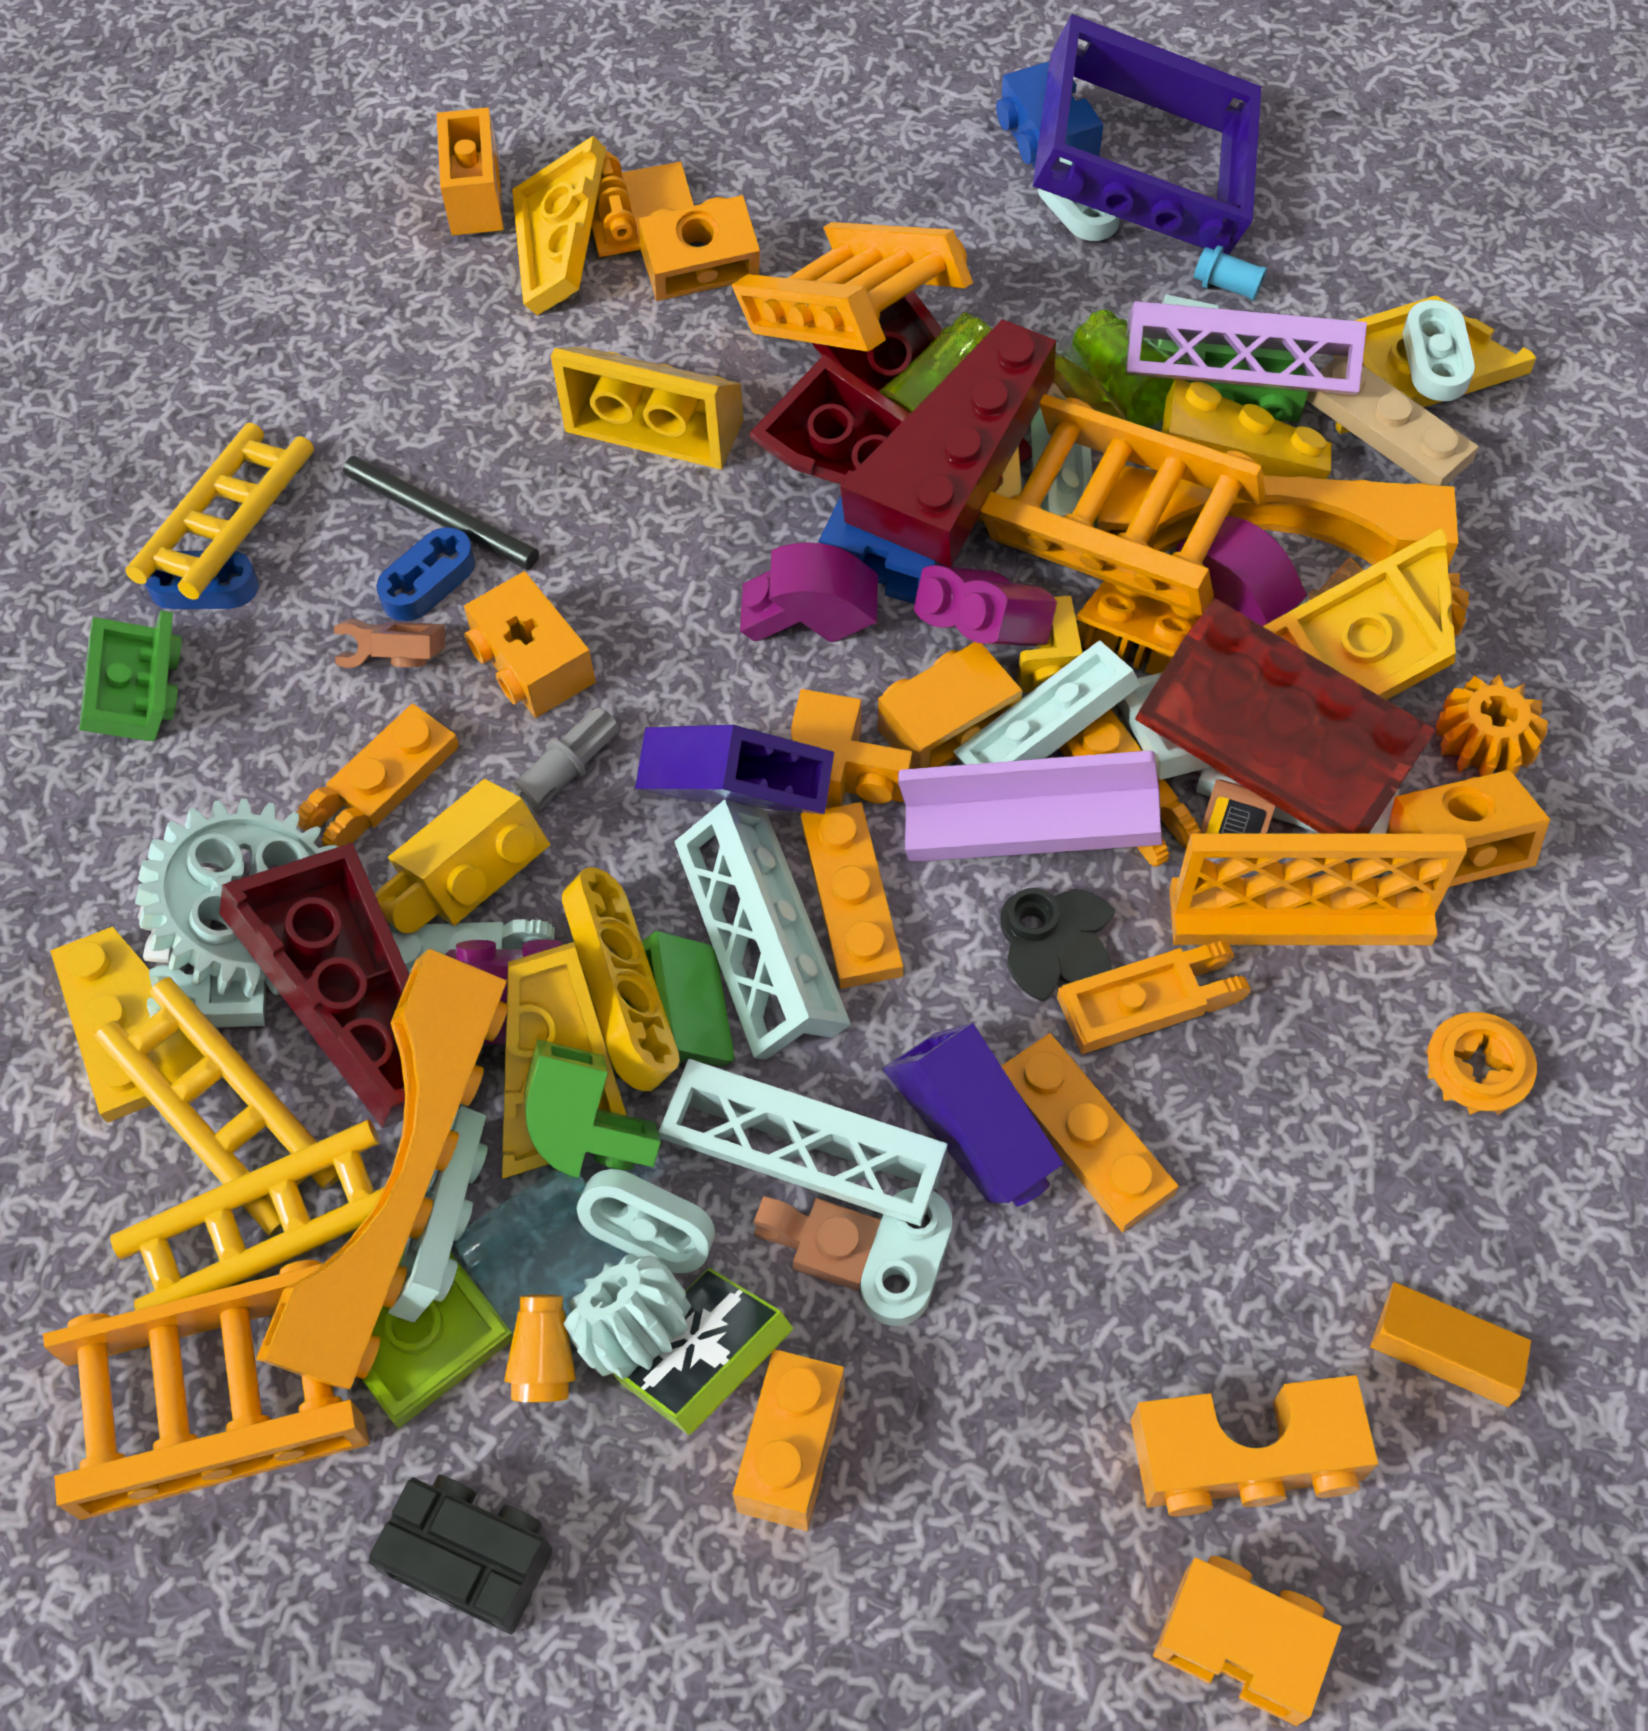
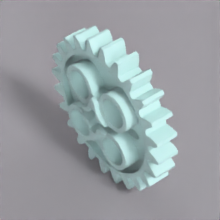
[135,799,337,998]

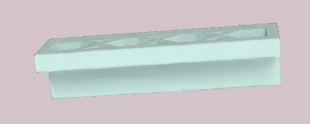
[674,800,851,1060]
[659,1059,948,1226]

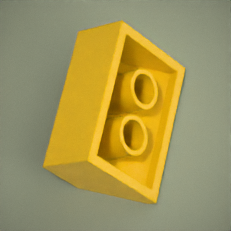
[551,346,744,470]

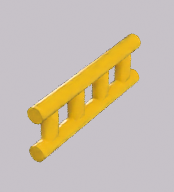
[125,423,314,600]
[94,977,340,1237]
[110,1119,384,1310]

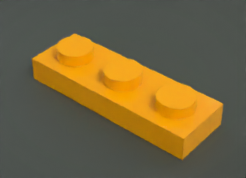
[801,802,903,989]
[1001,1033,1179,1233]

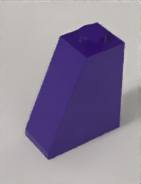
[635,724,834,814]
[882,1023,1064,1207]

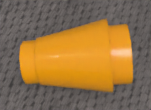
[504,1294,576,1402]

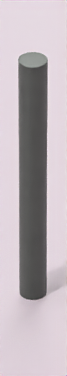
[343,455,539,570]

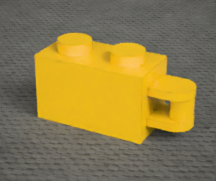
[375,778,551,933]

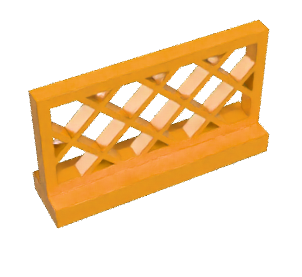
[1169,834,1467,945]

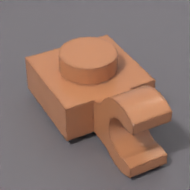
[334,619,445,668]
[754,1196,881,1291]

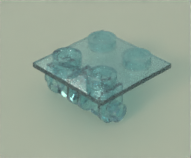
[453,1169,629,1336]

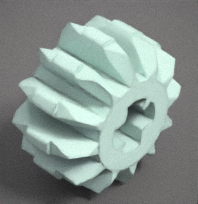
[563,1253,691,1379]

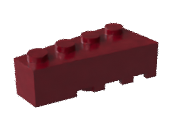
[840,319,1056,567]
[219,843,410,1129]

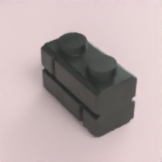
[368,1474,553,1635]

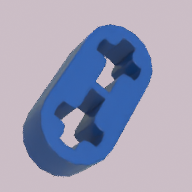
[376,527,475,621]
[144,550,259,609]

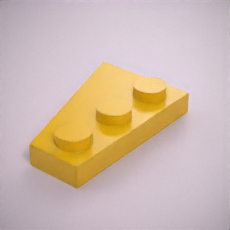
[512,136,606,316]
[1162,379,1332,479]
[50,926,204,1123]
[502,942,627,1179]

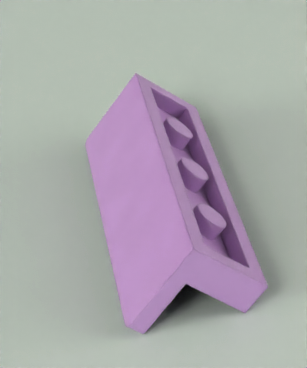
[898,751,1162,861]

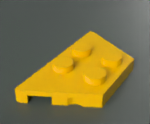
[1334,295,1537,435]
[1230,528,1456,723]

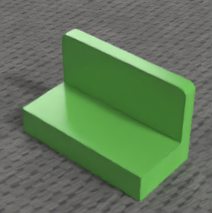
[621,931,735,1067]

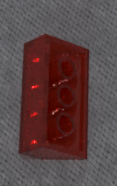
[1135,598,1436,834]

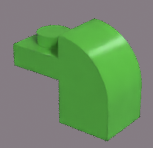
[524,1039,661,1178]

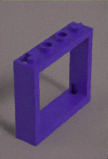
[1032,14,1262,255]

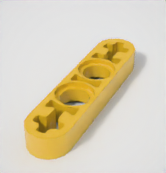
[561,867,680,1091]

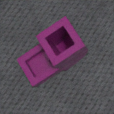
[1176,516,1307,631]
[740,542,878,642]

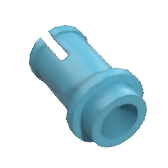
[1194,245,1267,301]

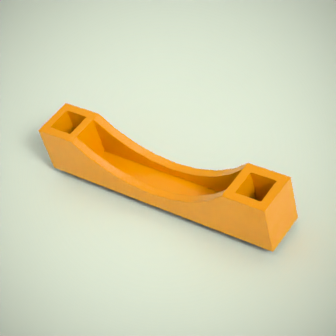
[1095,466,1458,568]
[256,949,508,1390]

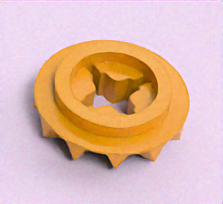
[1425,1012,1537,1115]

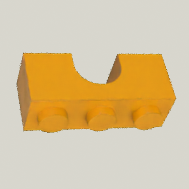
[1130,1375,1378,1517]

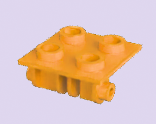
[591,151,694,257]
[1076,581,1221,682]

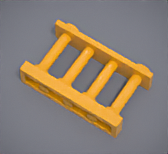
[731,222,973,352]
[980,394,1266,616]
[43,1260,370,1520]

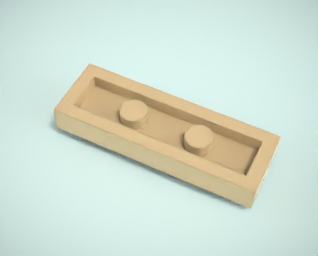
[1306,355,1479,486]

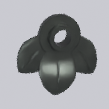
[1000,888,1115,1001]

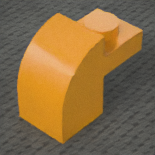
[791,689,912,809]

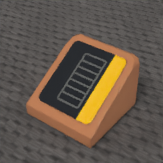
[1200,779,1278,834]

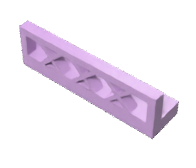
[1125,301,1367,395]

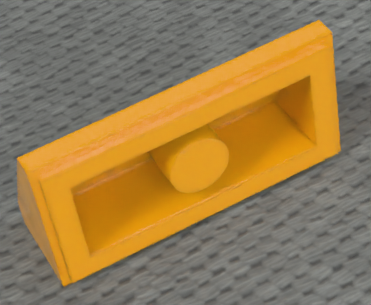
[1370,1282,1531,1407]

